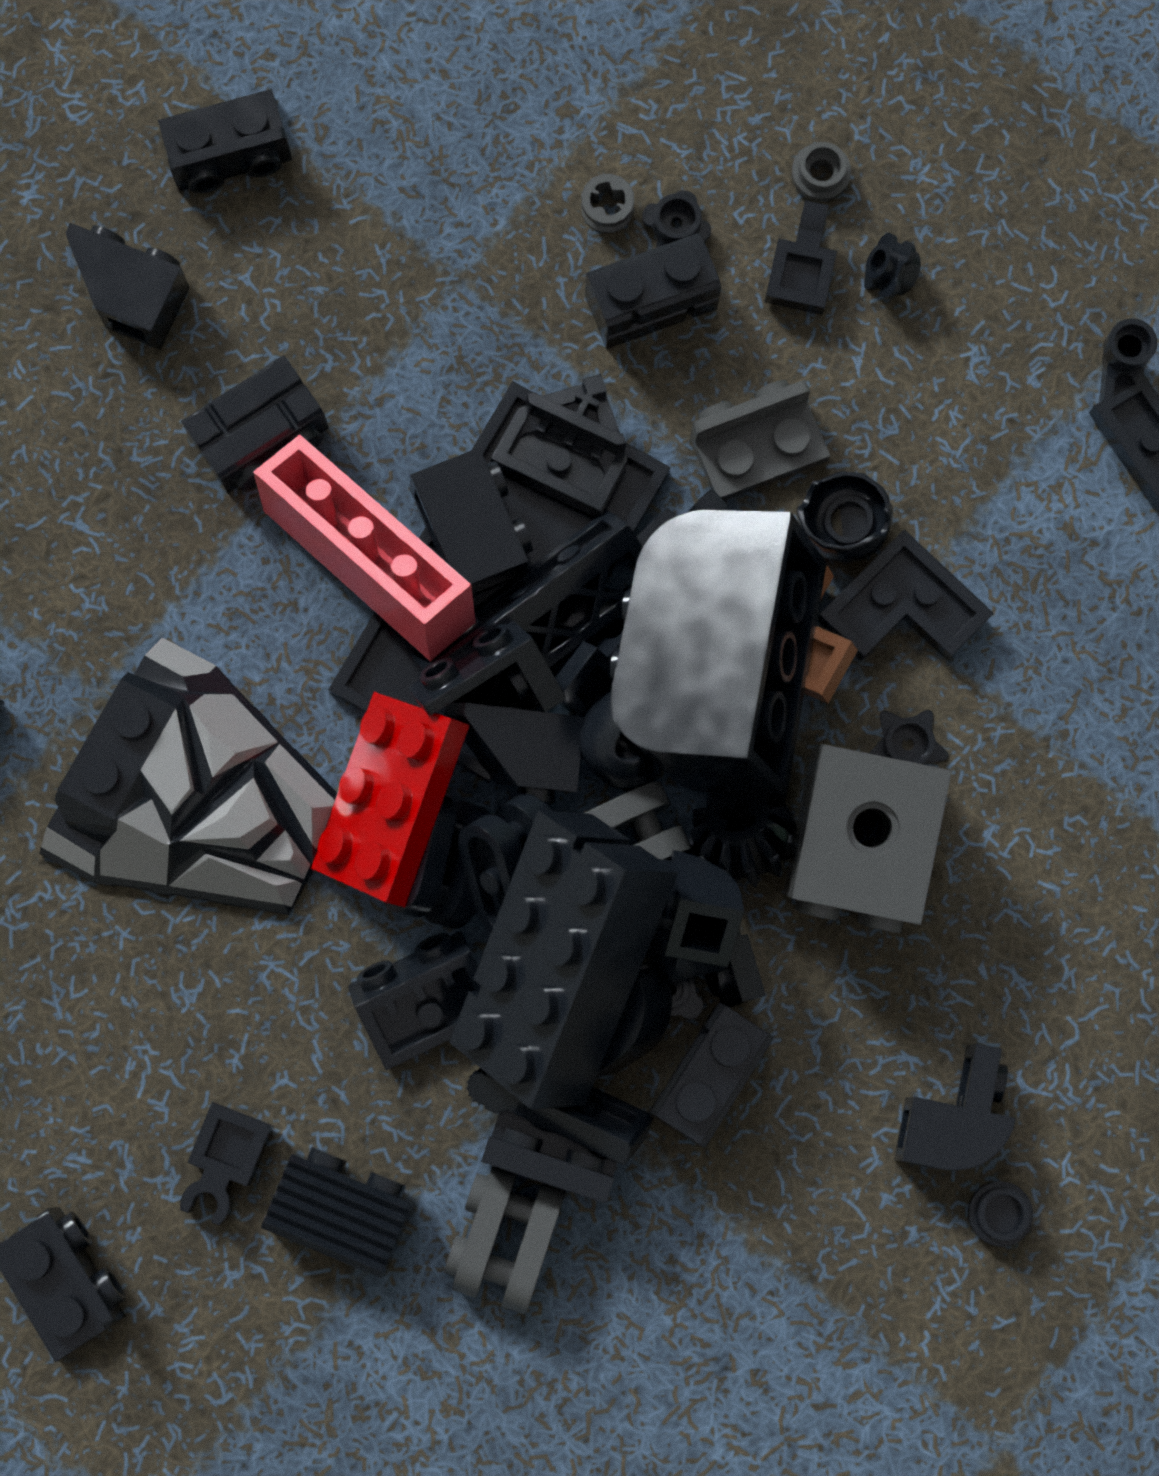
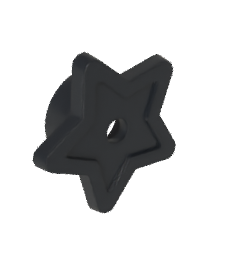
[869,710,948,764]

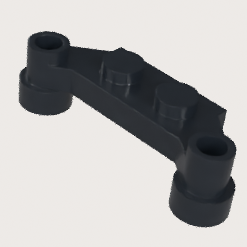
[1089,318,1159,511]

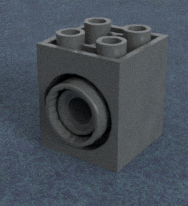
[783,744,952,934]

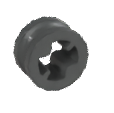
[581,174,634,233]

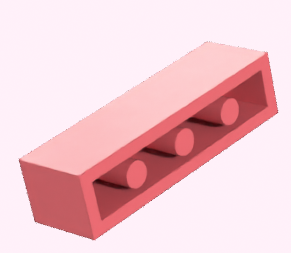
[253,435,476,662]

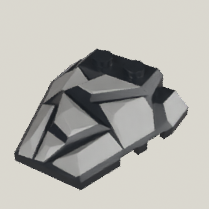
[39,638,337,915]

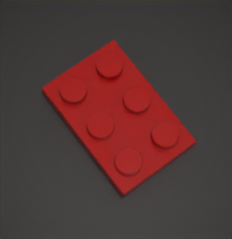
[311,692,470,908]

